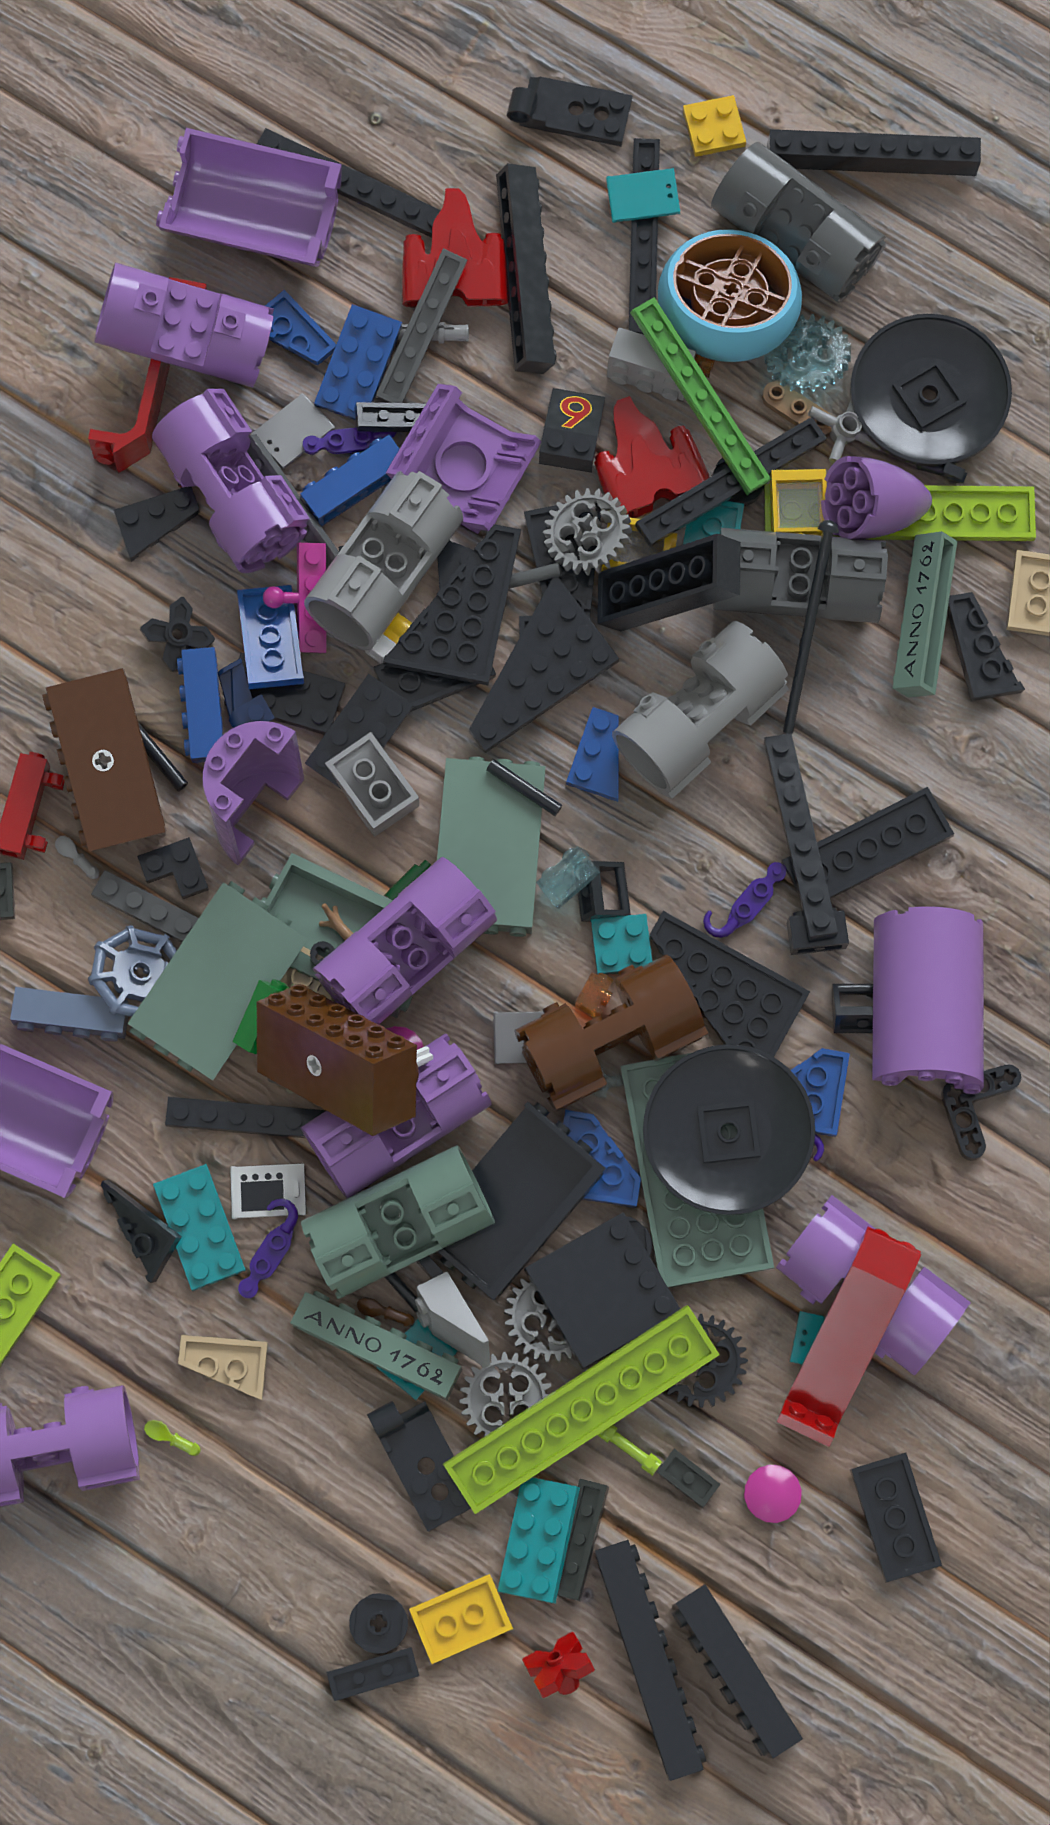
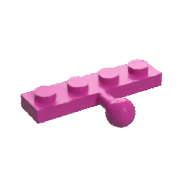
[263,543,326,654]

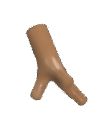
[319,903,353,940]

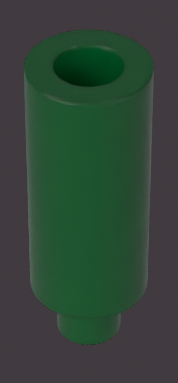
[384,860,431,900]

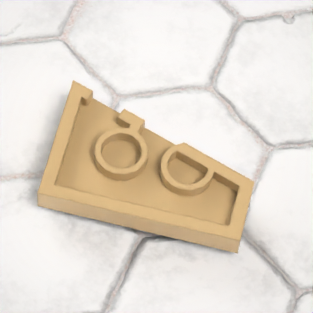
[178,1335,268,1401]

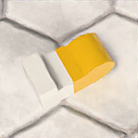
[365,613,412,664]

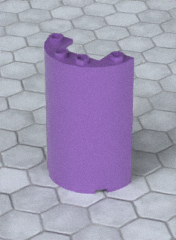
[156,128,342,267]
[203,721,304,865]
[872,907,984,1094]
[0,1044,113,1198]

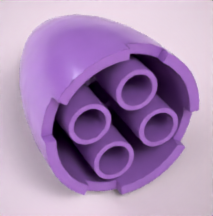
[821,456,932,539]

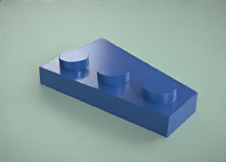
[265,290,336,366]

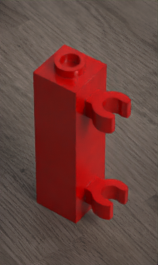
[0,752,65,860]

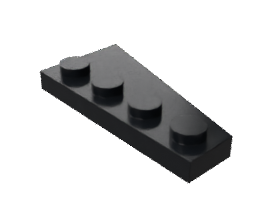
[947,592,1025,701]

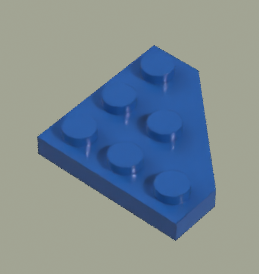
[791,1048,850,1137]
[563,1110,641,1208]

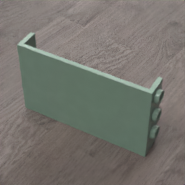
[437,757,546,937]
[261,853,413,1018]
[128,881,308,1080]

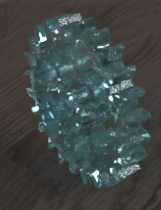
[764,314,851,393]

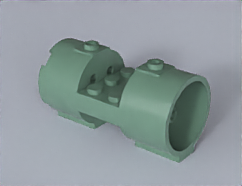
[301,1145,495,1299]

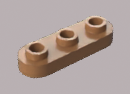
[762,381,831,438]

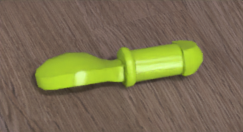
[144,1420,201,1456]

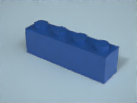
[300,435,400,527]
[177,647,223,763]

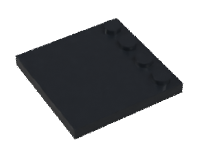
[524,1212,680,1369]

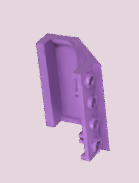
[386,384,541,534]

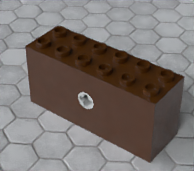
[42,668,167,852]
[257,984,433,1136]

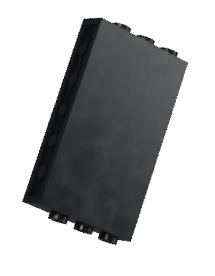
[438,1101,608,1300]

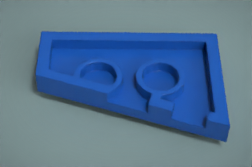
[566,707,619,802]

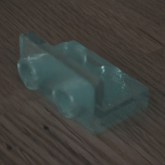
[536,846,601,909]

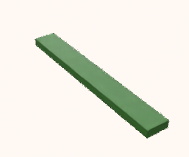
[630,297,771,495]

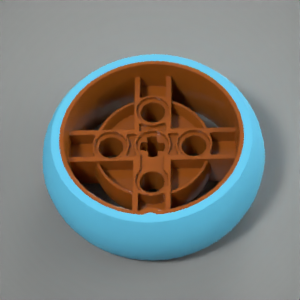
[658,230,802,362]

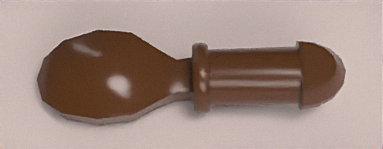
[357,1297,415,1327]

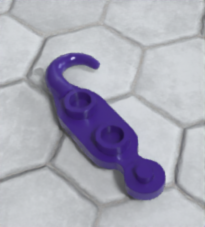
[302,427,397,455]
[703,862,786,938]
[238,1198,298,1298]

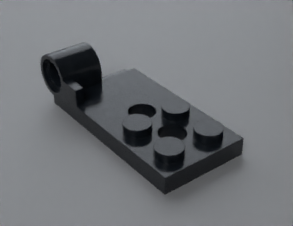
[507,76,633,147]
[367,1401,471,1532]

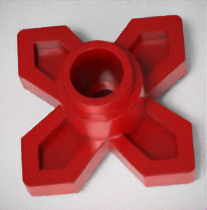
[522,1632,595,1698]

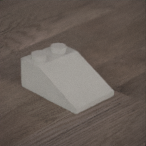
[325,732,420,837]
[415,1272,491,1368]

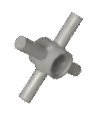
[808,400,880,464]

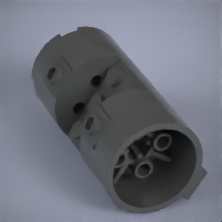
[711,142,886,303]
[713,527,888,623]

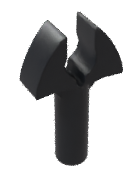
[916,462,967,483]

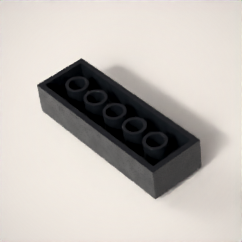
[597,533,741,632]
[671,1584,803,1759]

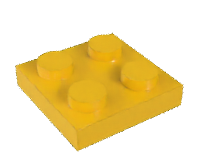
[682,95,746,157]

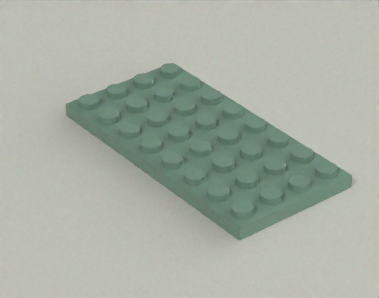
[621,1053,774,1288]

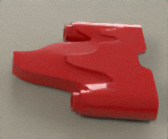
[402,188,508,308]
[594,396,710,518]

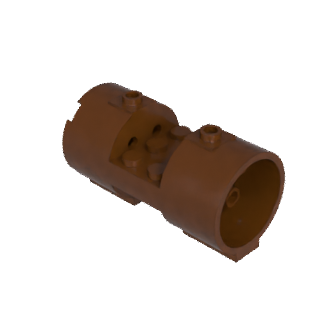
[514,954,708,1112]

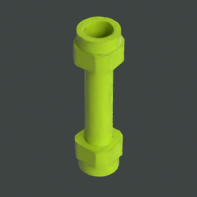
[597,1425,662,1476]

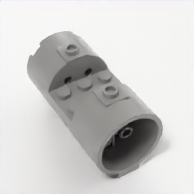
[304,471,463,650]
[612,621,789,799]

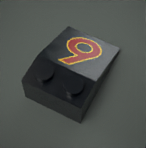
[539,388,605,473]

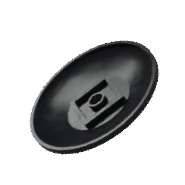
[850,314,1012,467]
[643,1045,815,1215]

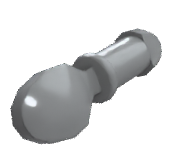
[55,836,99,879]

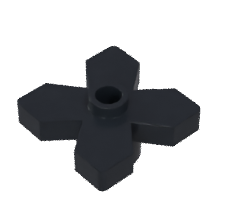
[140,597,215,672]

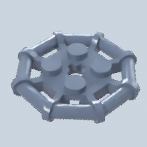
[88,925,177,1017]

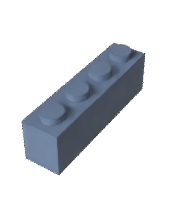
[10,987,130,1042]

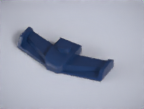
[217,658,275,728]

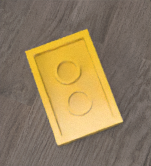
[409,1574,513,1664]

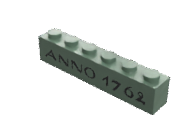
[893,531,957,698]
[290,1291,462,1401]

